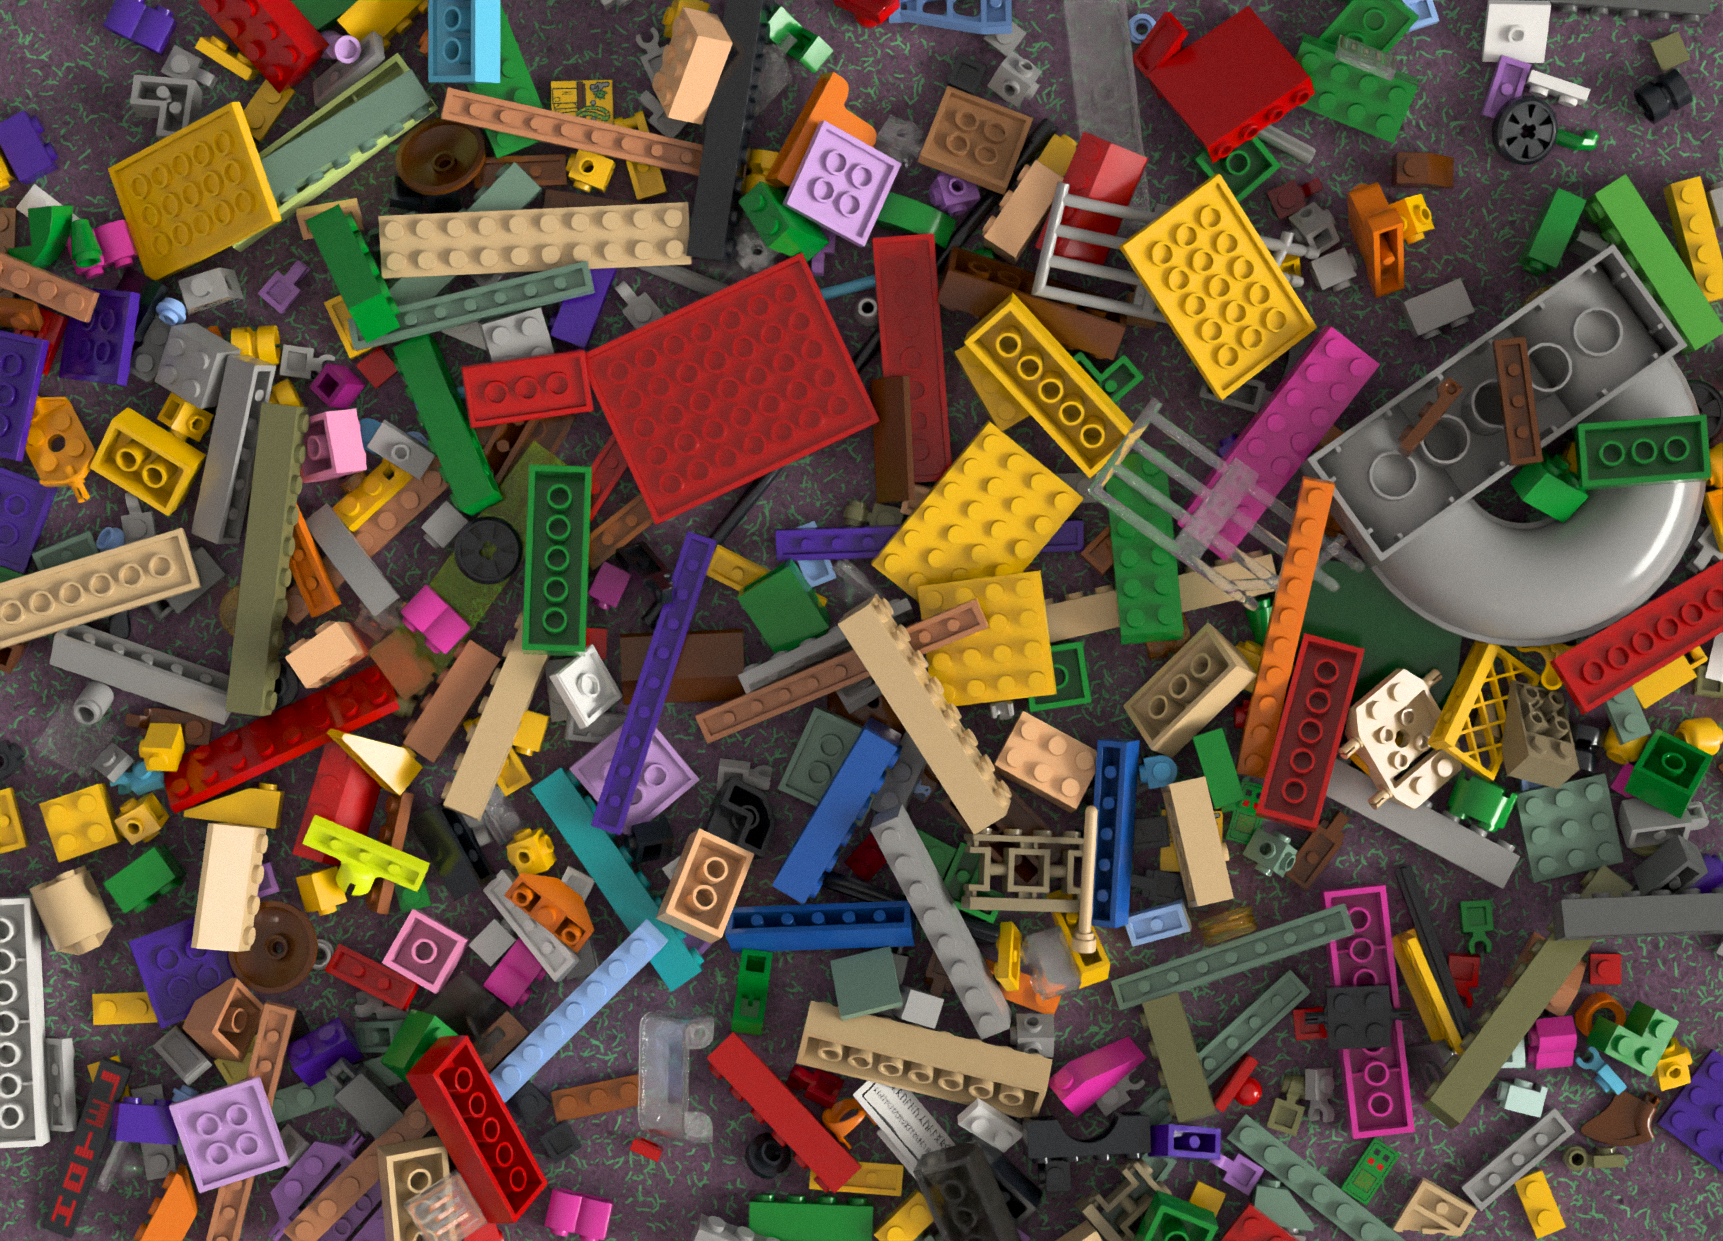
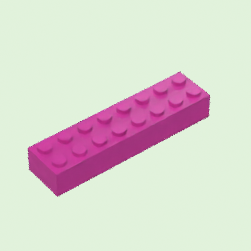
[1173,325,1380,561]
[1319,883,1415,1139]

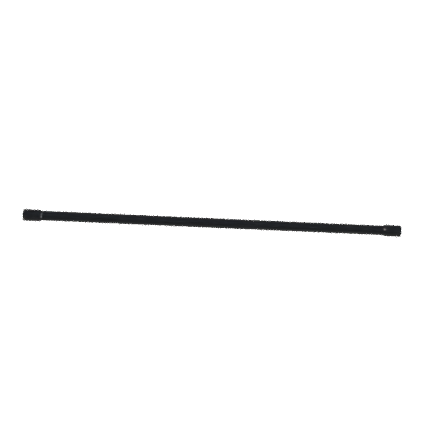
[641,118,1059,630]

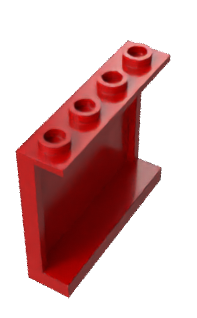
[1147,6,1315,163]

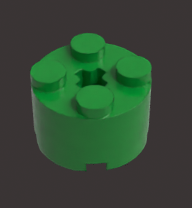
[1447,770,1519,833]

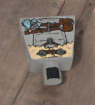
[178,268,244,317]

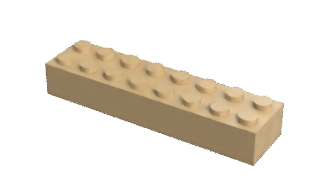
[838,594,1012,835]
[796,1001,1052,1118]

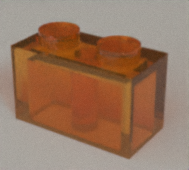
[367,629,436,701]

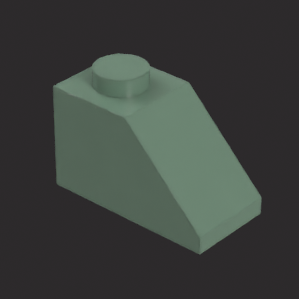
[355,1018,406,1053]
[1251,1178,1314,1231]

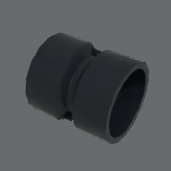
[1634,68,1693,124]
[1569,722,1607,773]

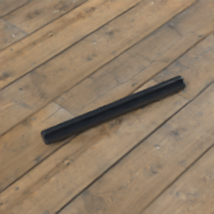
[1394,865,1473,1040]
[823,871,1000,944]

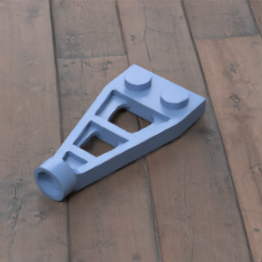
[889,0,1012,35]

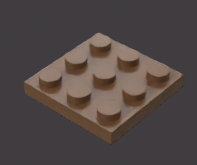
[918,86,1033,195]

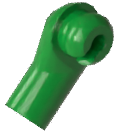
[1555,128,1599,151]

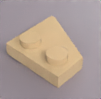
[1393,1177,1477,1236]

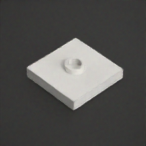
[1482,0,1551,63]
[549,644,623,729]

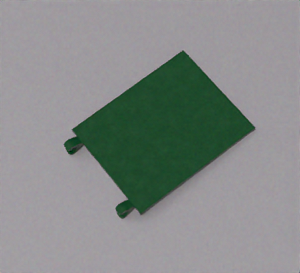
[1281,555,1476,712]

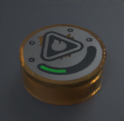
[337,470,366,494]

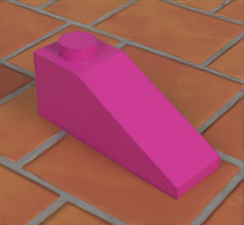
[1048,1036,1147,1118]

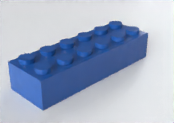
[772,716,903,904]

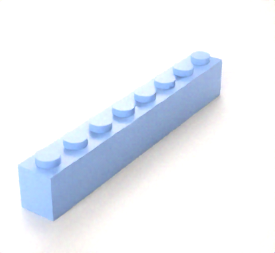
[489,919,669,1103]

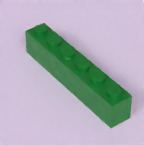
[392,334,503,516]

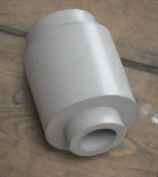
[73,681,114,725]

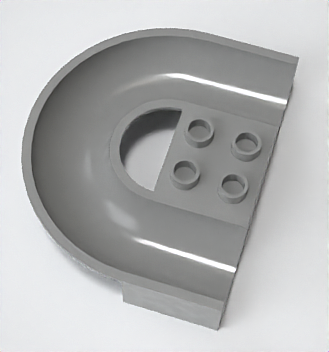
[1299,244,1706,647]

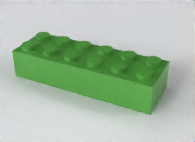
[1583,174,1723,356]

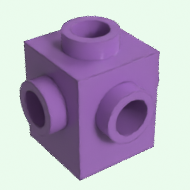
[929,172,980,216]

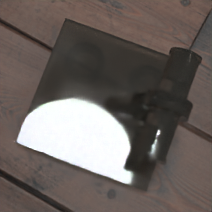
[419,970,507,1058]

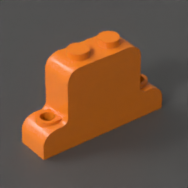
[765,72,877,188]
[1347,182,1405,298]

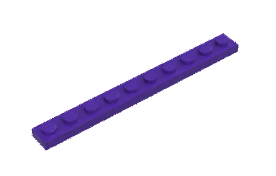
[775,519,1084,561]
[591,531,717,835]

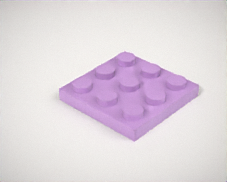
[782,120,902,247]
[569,721,700,834]
[169,1075,290,1193]

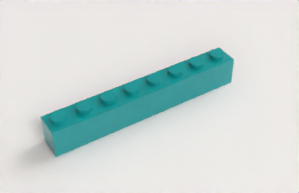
[531,768,705,992]

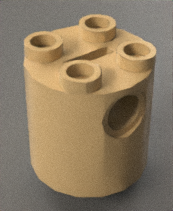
[30,865,114,956]

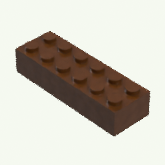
[937,245,1127,360]

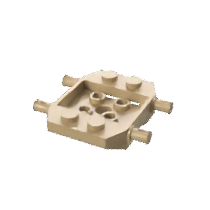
[1338,668,1464,810]

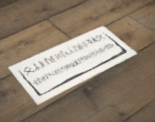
[853,1081,957,1187]

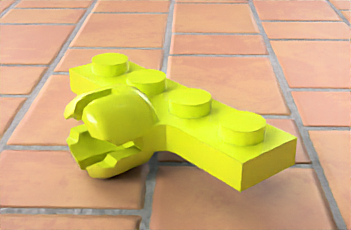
[302,815,430,896]

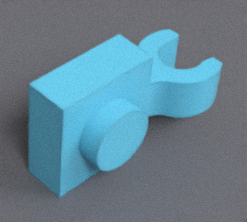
[109,761,165,796]
[1574,1045,1627,1095]

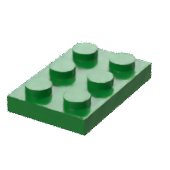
[1317,0,1419,62]

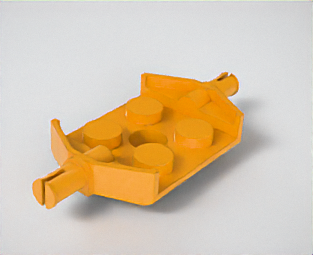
[25,394,97,503]

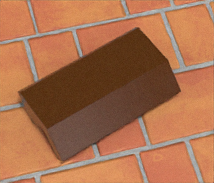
[870,376,915,504]
[483,414,576,524]
[620,629,745,705]
[940,771,1069,886]

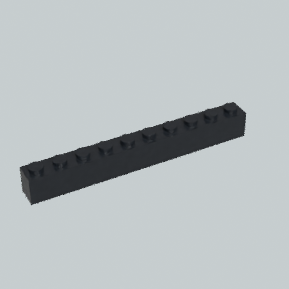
[686,0,775,264]

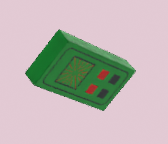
[1225,780,1263,845]
[1340,1137,1400,1206]

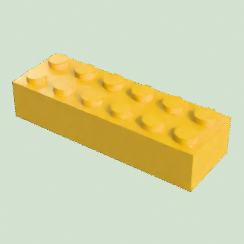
[964,293,1138,478]

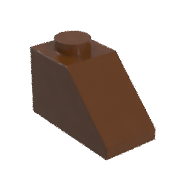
[1392,152,1454,188]

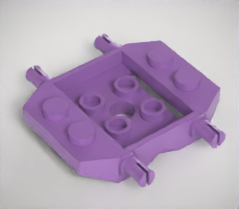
[267,1130,386,1241]

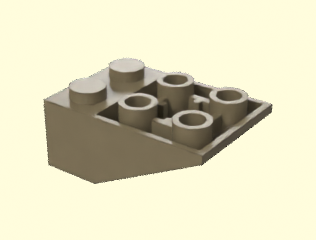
[1502,680,1579,789]

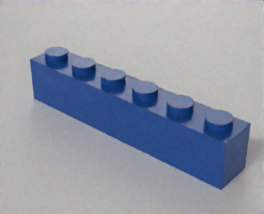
[1091,737,1140,928]
[725,901,916,953]

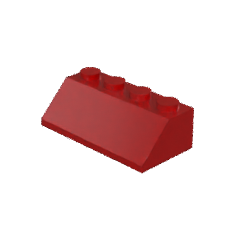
[1035,132,1149,266]
[292,740,381,867]

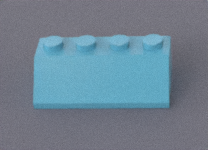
[428,0,500,84]

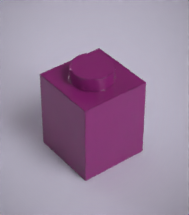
[309,364,366,409]
[588,561,632,611]

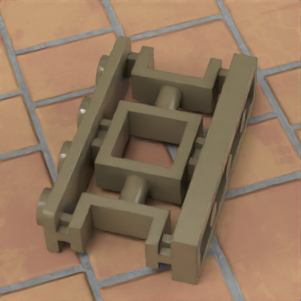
[961,828,1084,913]
[1074,1158,1172,1241]

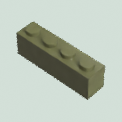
[1139,992,1217,1124]

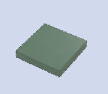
[830,946,903,1021]

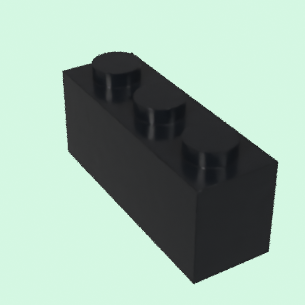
[410,801,497,901]
[949,1133,1043,1227]

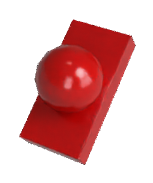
[833,0,900,28]
[1130,12,1189,79]
[1212,1053,1262,1112]

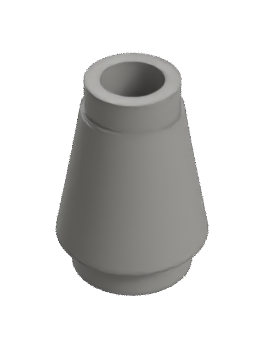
[853,296,879,326]

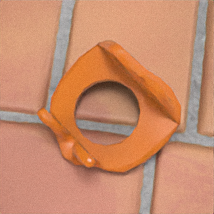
[1575,992,1626,1037]
[821,1098,877,1150]

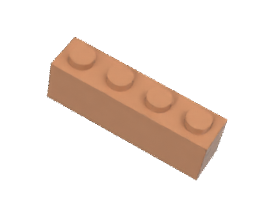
[403,639,503,763]

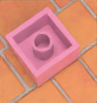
[300,409,367,483]
[382,909,471,994]

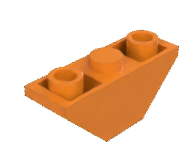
[504,873,595,953]
[133,1163,199,1241]

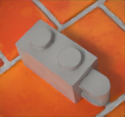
[1617,798,1709,848]

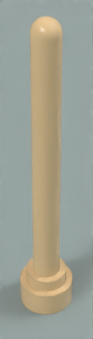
[1071,806,1098,953]

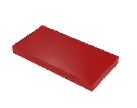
[461,349,594,429]

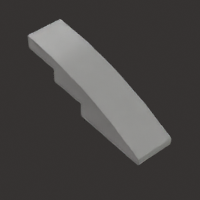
[305,503,400,616]

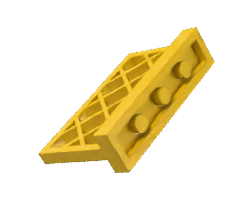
[1427,640,1541,782]
[1392,927,1463,1055]

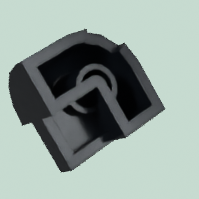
[704,777,777,860]

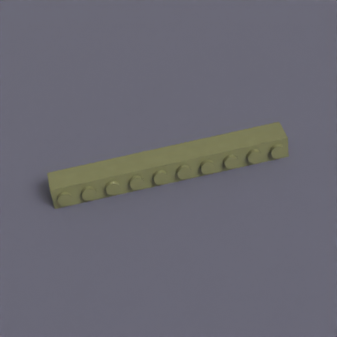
[225,402,310,716]
[1422,864,1633,1130]

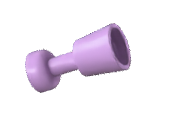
[320,29,361,63]

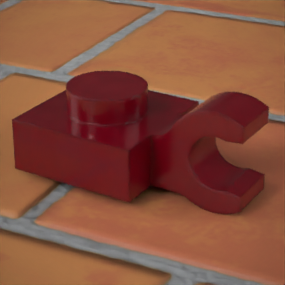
[1266,177,1324,221]
[785,1065,844,1110]

